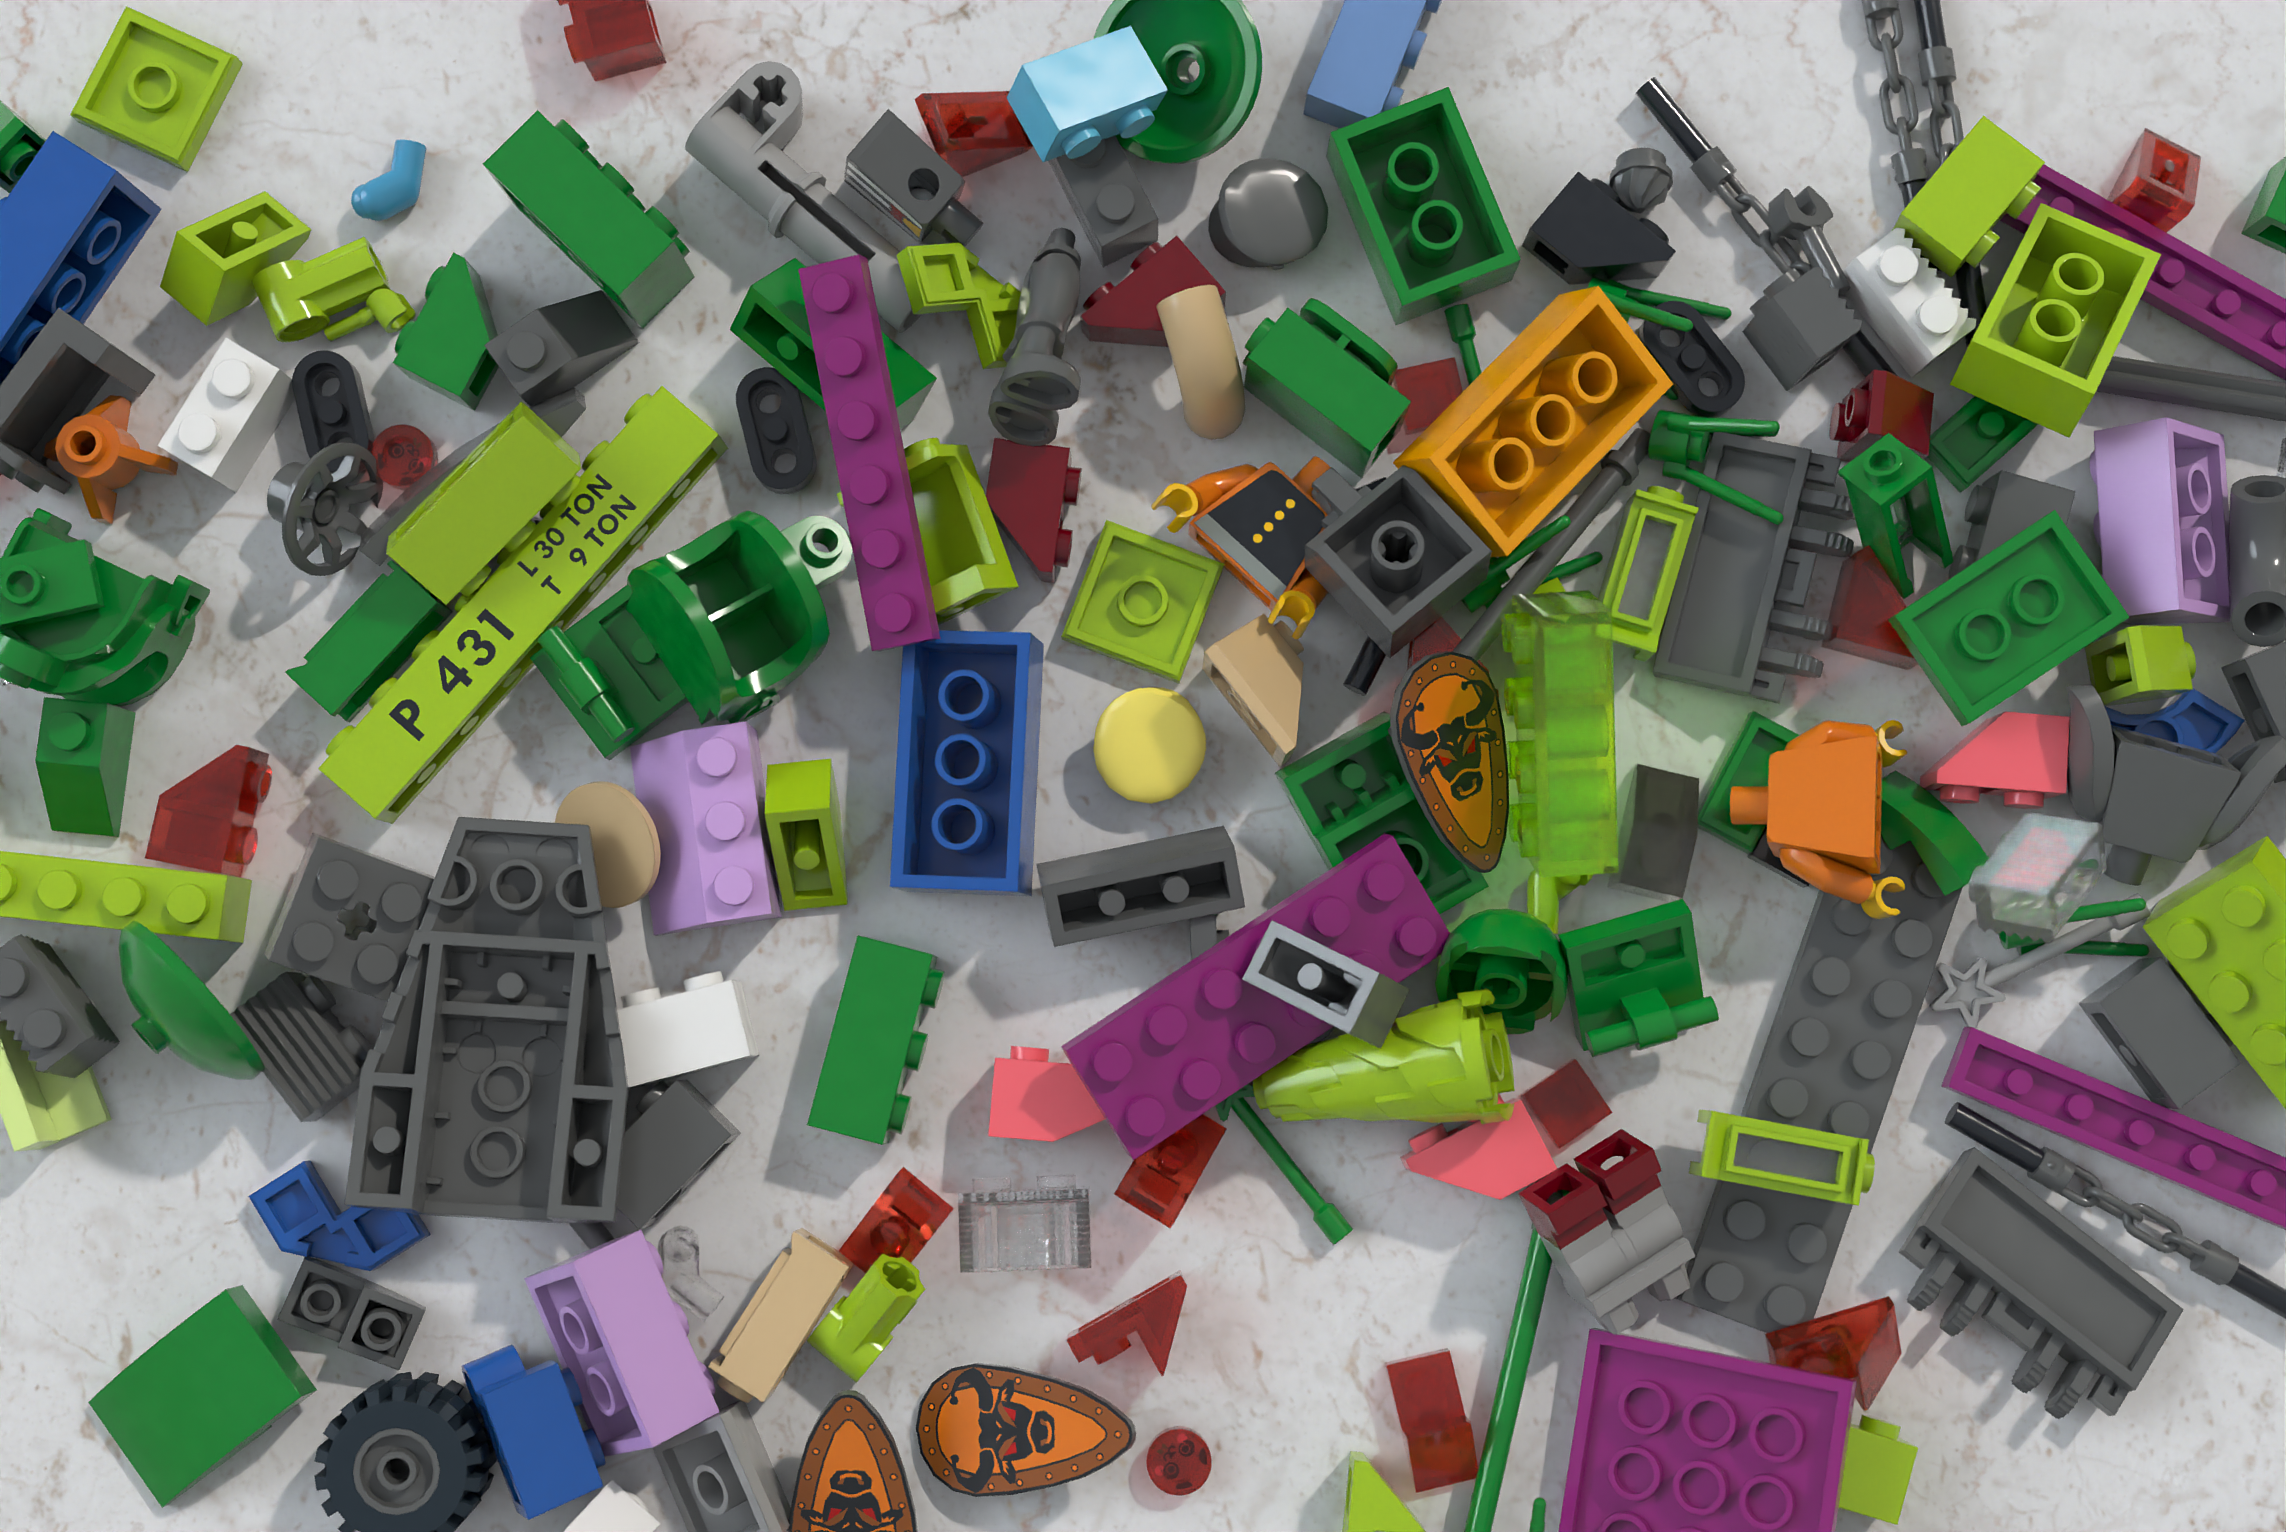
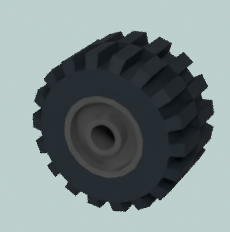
[314,1372,497,1532]

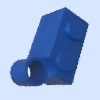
[461,1344,606,1520]

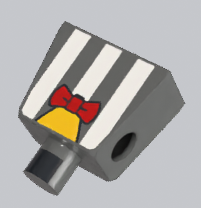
[844,109,984,247]

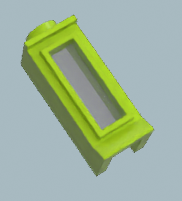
[1588,486,1699,662]
[1688,1109,1875,1206]

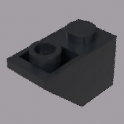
[1522,172,1676,285]

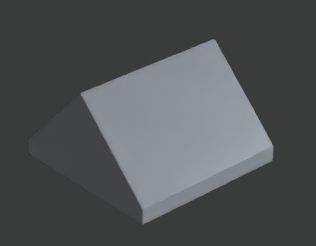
[653,1400,791,1532]

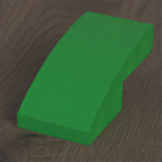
[1881,770,1993,896]

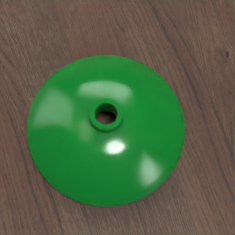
[1093,0,1262,164]
[119,921,264,1080]

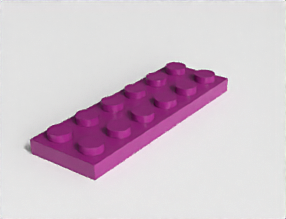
[1061,834,1450,1160]

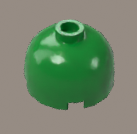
[1435,909,1568,1034]

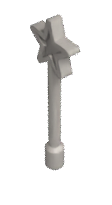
[1930,893,2150,1028]

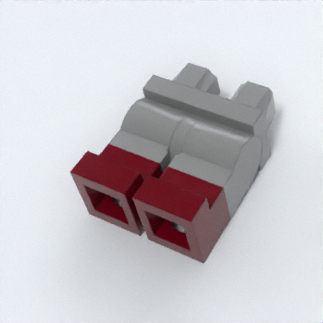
[1518,1129,1695,1334]

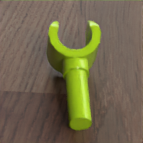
[323,289,416,342]

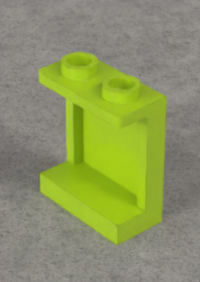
[836,438,1019,625]

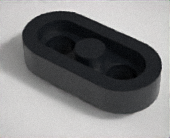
[1639,301,1745,418]
[292,350,375,474]
[736,367,817,494]

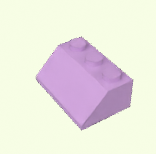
[2090,417,2231,625]
[630,721,782,936]
[524,1230,720,1457]

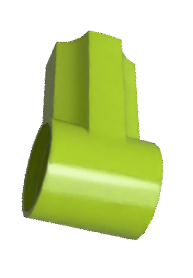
[252,237,391,342]
[807,1254,925,1383]

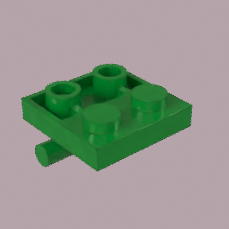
[530,584,688,761]
[1558,899,1719,1057]

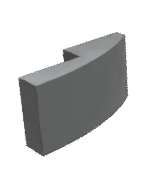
[277,1256,426,1370]

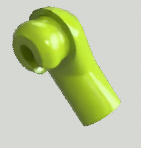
[1527,849,1594,934]

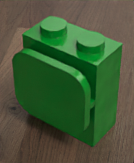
[1243,298,1411,478]

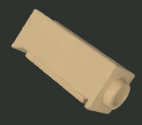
[708,1228,856,1403]

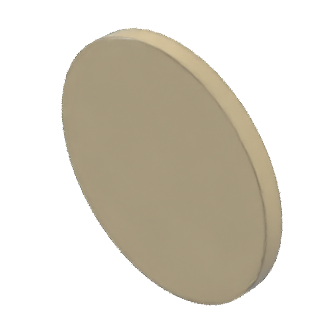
[554,781,661,908]

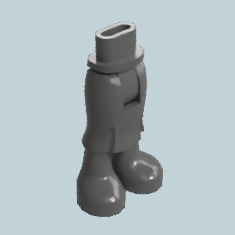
[988,228,1081,446]

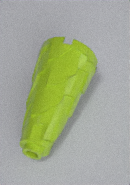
[1253,989,1515,1124]

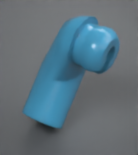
[351,139,427,221]

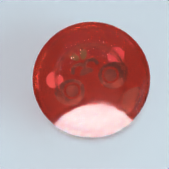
[371,424,438,490]
[1147,1426,1212,1496]

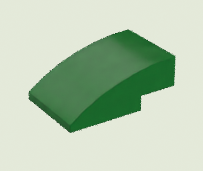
[1275,711,1489,914]
[88,1285,317,1508]

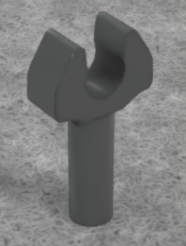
[1768,186,1851,297]

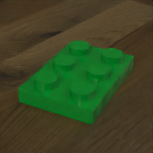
[1888,510,2130,727]

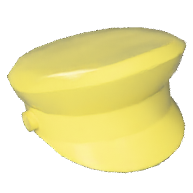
[1093,687,1206,804]

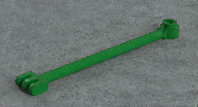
[1464,1177,1570,1532]

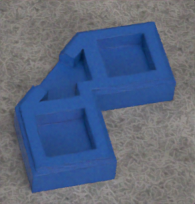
[248,1160,431,1271]

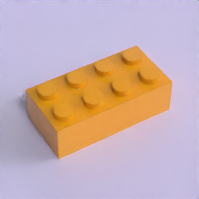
[1393,286,1673,557]

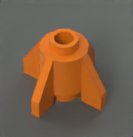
[44,395,178,524]

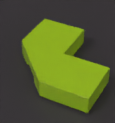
[896,243,1021,369]

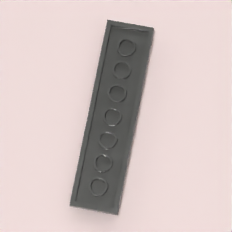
[1676,836,1963,1347]

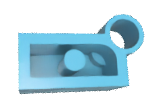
[1006,26,1168,162]

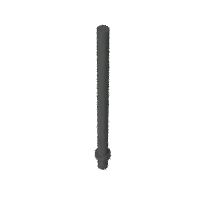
[1388,428,1650,737]

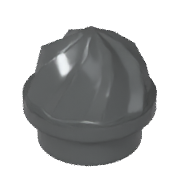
[1609,148,1673,214]

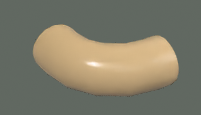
[1156,285,1245,440]

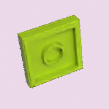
[70,6,243,172]
[1061,520,1224,684]

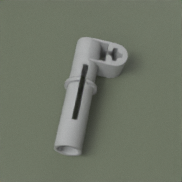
[685,61,922,333]

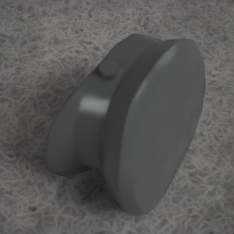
[1208,158,1328,270]

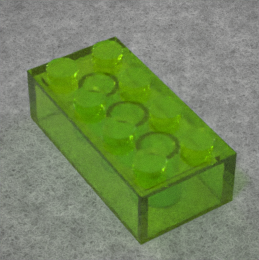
[1502,590,1619,878]

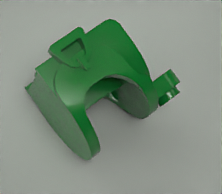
[0,508,210,707]
[626,511,852,725]

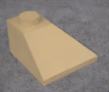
[1202,614,1304,767]

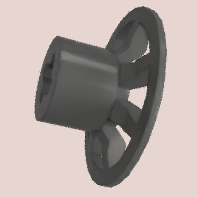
[267,442,383,576]

